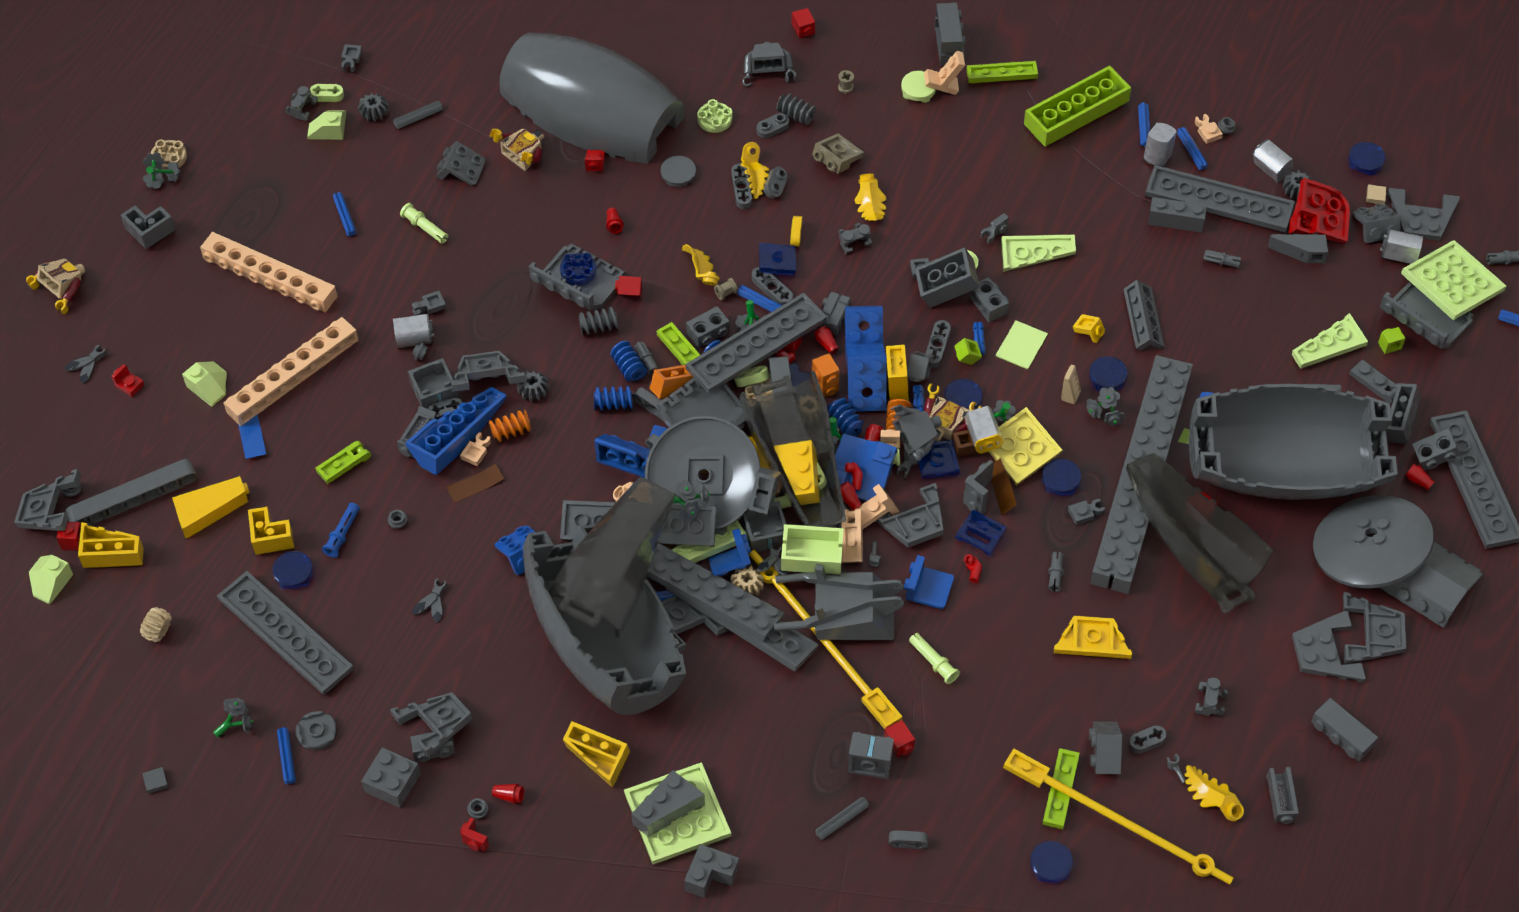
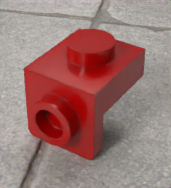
[460,817,489,852]

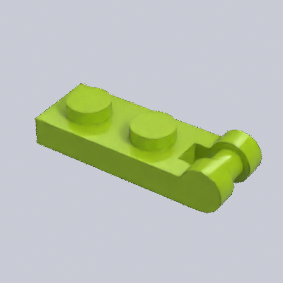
[316,441,371,484]

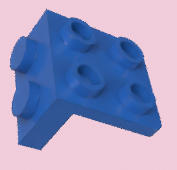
[495,526,535,576]
[709,528,751,576]
[904,555,954,609]

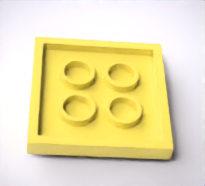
[988,407,1062,486]

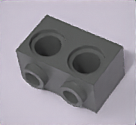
[969,277,1009,322]
[686,306,730,348]
[907,351,934,382]
[1412,428,1461,470]
[749,467,781,514]

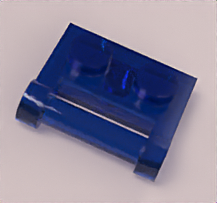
[955,509,1007,556]

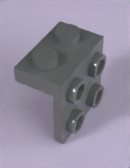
[436,141,486,186]
[1352,204,1401,243]
[963,460,994,516]

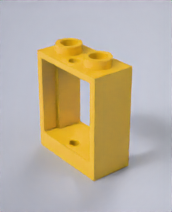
[886,345,909,401]

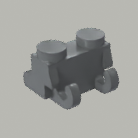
[285,86,318,121]
[838,223,872,254]
[1195,677,1228,716]

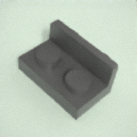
[410,732,455,762]

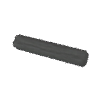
[393,101,443,129]
[815,797,869,840]

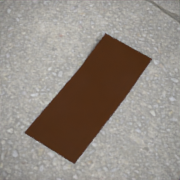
[991,458,1017,515]
[446,463,504,503]

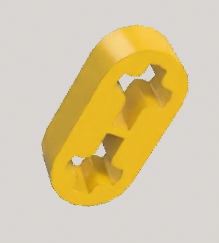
[790,216,802,247]

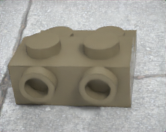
[812,133,864,174]

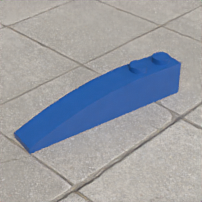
[405,387,507,475]
[594,434,650,478]

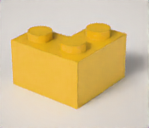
[248,507,294,555]

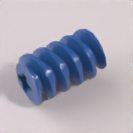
[610,341,648,382]
[594,386,633,411]
[826,398,864,437]

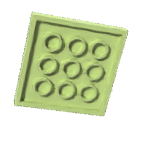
[1401,240,1506,320]
[624,762,731,864]

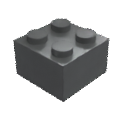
[361,748,421,808]

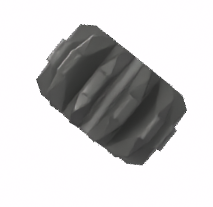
[358,92,389,122]
[1283,170,1312,199]
[517,369,549,402]

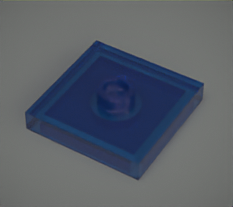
[758,242,796,275]
[915,440,960,479]

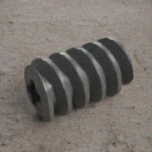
[776,93,816,125]
[579,307,619,336]

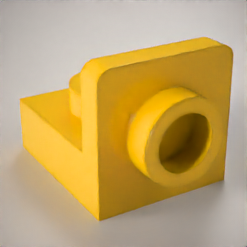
[1073,314,1105,343]

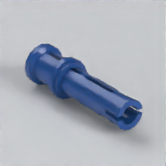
[322,503,360,558]

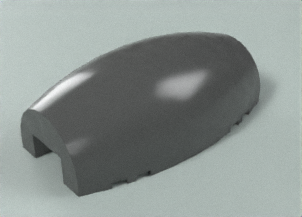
[499,32,685,164]
[1189,384,1398,500]
[523,524,686,715]

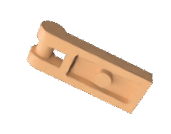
[841,508,863,564]

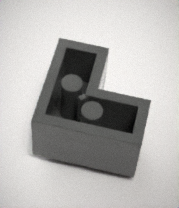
[121,205,175,249]
[1089,721,1122,774]
[684,844,740,898]

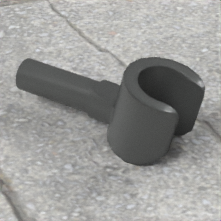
[869,541,881,567]
[1167,754,1186,784]

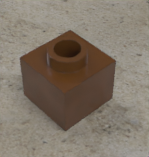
[952,430,976,457]

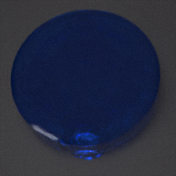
[1349,142,1385,175]
[560,253,597,286]
[1089,356,1127,391]
[944,379,983,410]
[1042,459,1081,495]
[272,551,313,589]
[1030,841,1073,883]

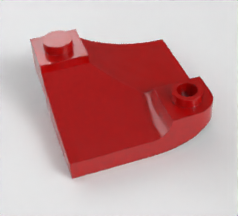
[1289,178,1350,244]

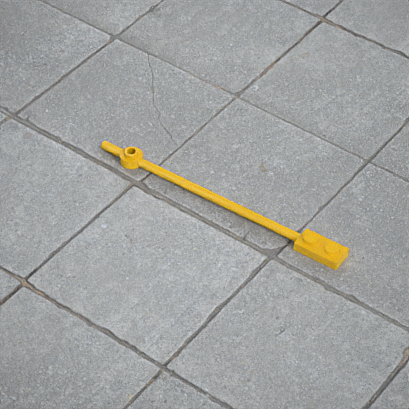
[749,550,902,729]
[1003,749,1234,885]

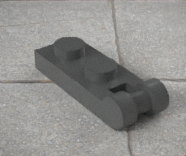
[1349,360,1398,403]

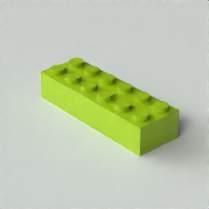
[1024,65,1131,147]

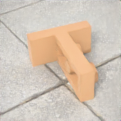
[924,51,965,95]
[849,484,900,530]

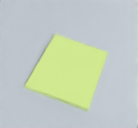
[995,321,1048,370]

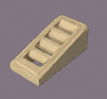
[1061,364,1081,404]

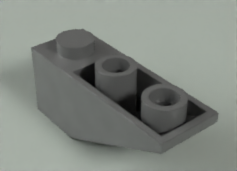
[1268,234,1328,263]

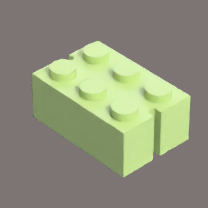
[781,524,844,575]

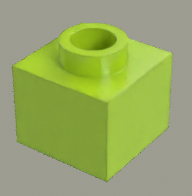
[1378,327,1405,354]
[954,338,982,365]

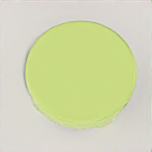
[901,71,936,103]
[697,99,732,133]

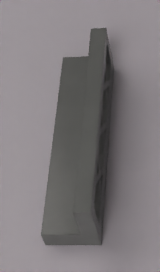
[1123,280,1165,351]

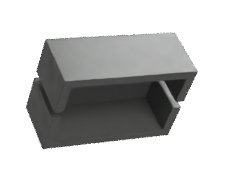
[935,3,965,66]

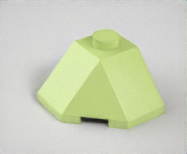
[308,110,346,140]
[182,361,227,407]
[29,555,73,605]

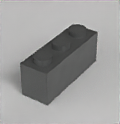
[1148,197,1207,233]
[1386,383,1421,444]
[1311,698,1378,762]

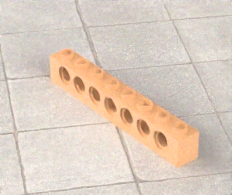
[200,232,338,313]
[223,317,359,426]

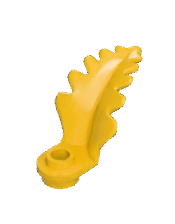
[741,142,769,199]
[855,173,886,221]
[682,244,720,286]
[1185,765,1244,821]

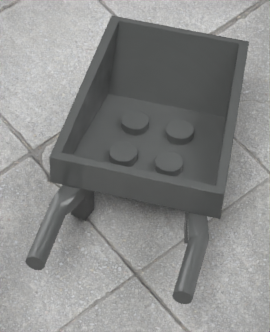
[774,564,904,640]

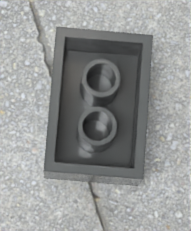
[915,247,980,308]

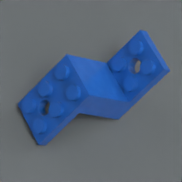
[845,306,886,411]

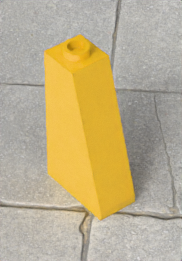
[172,476,250,539]

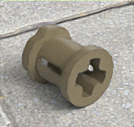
[838,70,854,94]
[714,278,738,300]

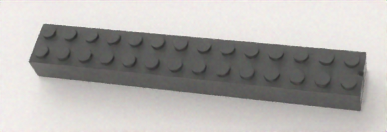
[1090,355,1193,594]

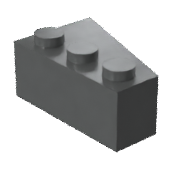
[631,770,705,837]

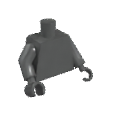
[742,42,796,87]
[891,404,942,461]

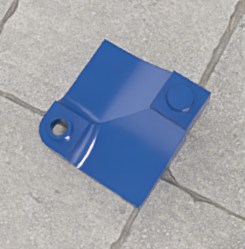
[826,433,898,502]

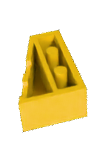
[774,440,820,505]
[78,522,144,568]
[563,721,630,788]

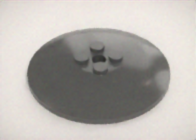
[645,416,761,531]
[1313,495,1434,588]

